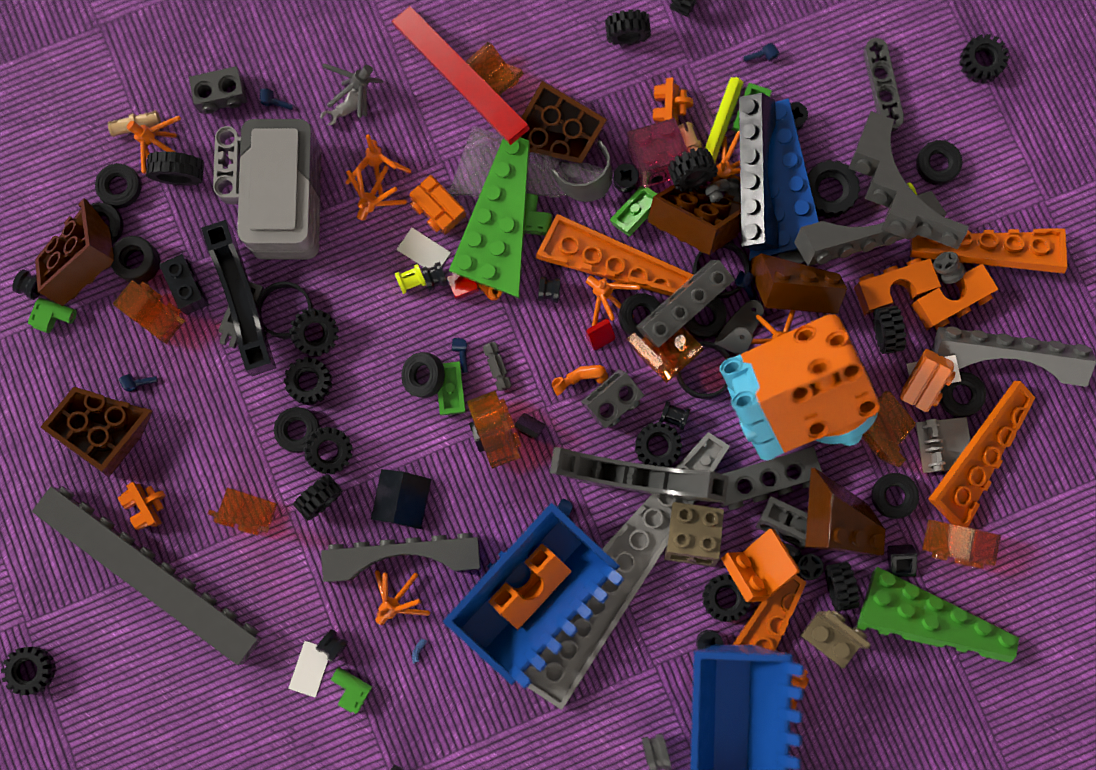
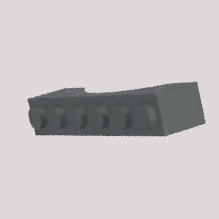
[794,191,947,266]
[931,327,1096,387]
[321,533,481,582]

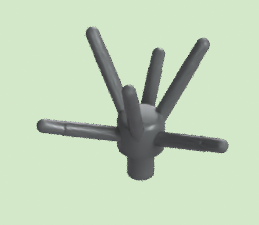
[322,63,383,118]

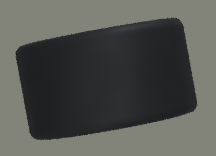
[111,236,161,284]

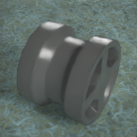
[933,251,965,284]

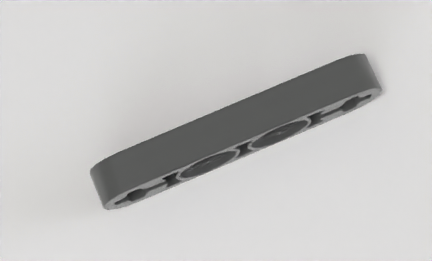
[863,38,904,132]

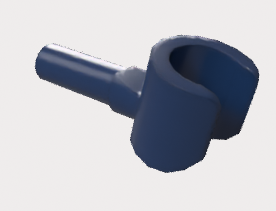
[743,43,779,62]
[260,89,294,111]
[735,270,757,300]
[452,338,468,373]
[119,374,158,392]
[557,498,573,517]

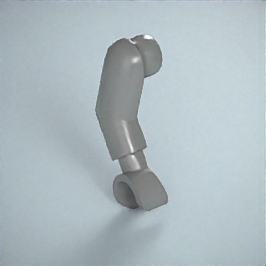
[320,88,358,126]

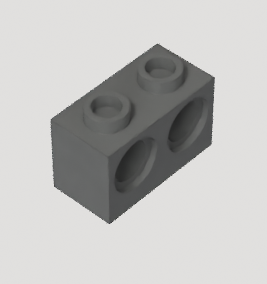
[188,66,248,114]
[581,369,645,429]
[756,497,808,549]

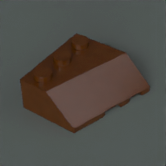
[521,81,609,163]
[648,184,741,255]
[35,198,114,306]
[748,253,847,314]
[40,387,153,477]
[805,468,886,556]

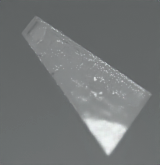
[449,126,613,198]

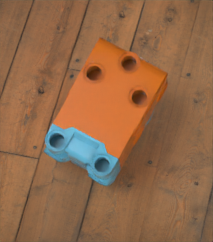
[720,314,880,460]

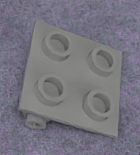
[916,417,970,473]

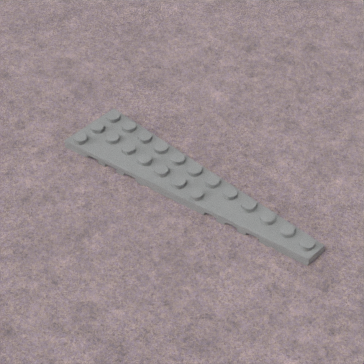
[524,432,730,710]

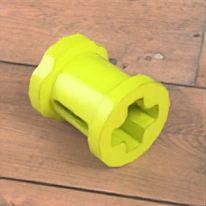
[394,264,426,294]

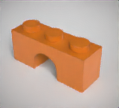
[854,258,941,315]
[911,263,998,330]
[488,543,572,629]

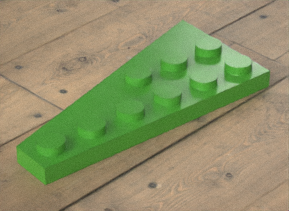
[449,137,530,299]
[857,567,1019,663]

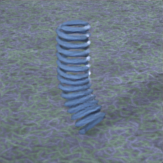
[412,638,427,663]

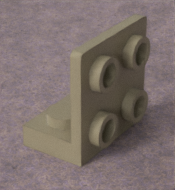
[664,502,724,567]
[800,610,871,669]

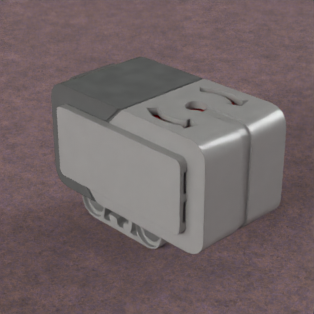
[213,119,322,260]

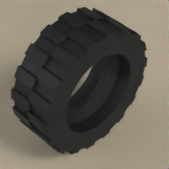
[146,151,204,186]
[808,160,860,219]

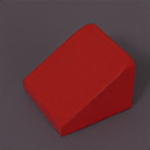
[447,274,479,300]
[585,319,615,350]

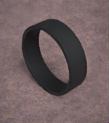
[692,242,749,298]
[256,282,313,339]
[676,341,731,399]

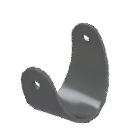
[550,140,613,202]
[714,300,764,355]

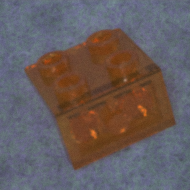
[465,42,524,97]
[627,327,704,383]
[862,391,916,468]
[208,487,277,536]

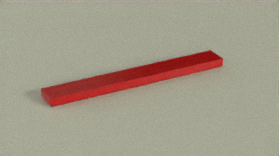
[391,6,530,145]

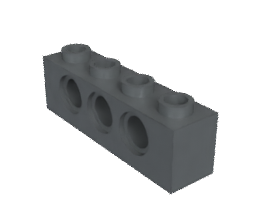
[636,260,735,348]
[720,447,822,510]

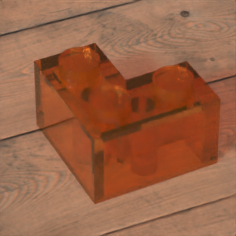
[113,280,185,344]
[467,391,522,468]
[922,519,1001,569]

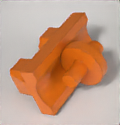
[653,78,694,129]
[118,482,166,530]

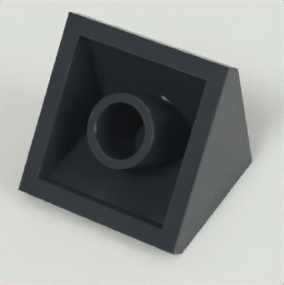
[371,469,432,529]

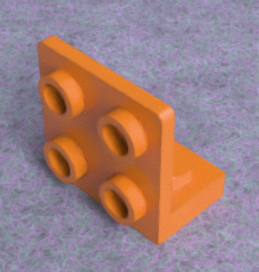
[721,529,800,602]

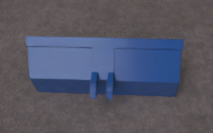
[442,502,624,689]
[690,645,804,770]

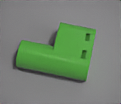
[524,194,552,236]
[28,298,77,333]
[331,667,373,714]

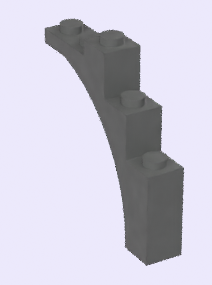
[848,111,969,249]
[550,447,729,502]

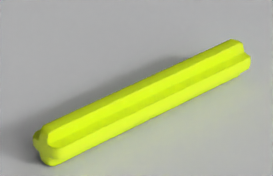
[705,77,743,162]

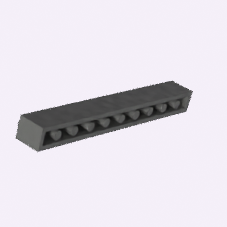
[31,486,262,665]

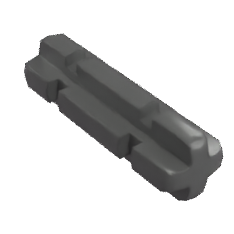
[483,342,512,391]

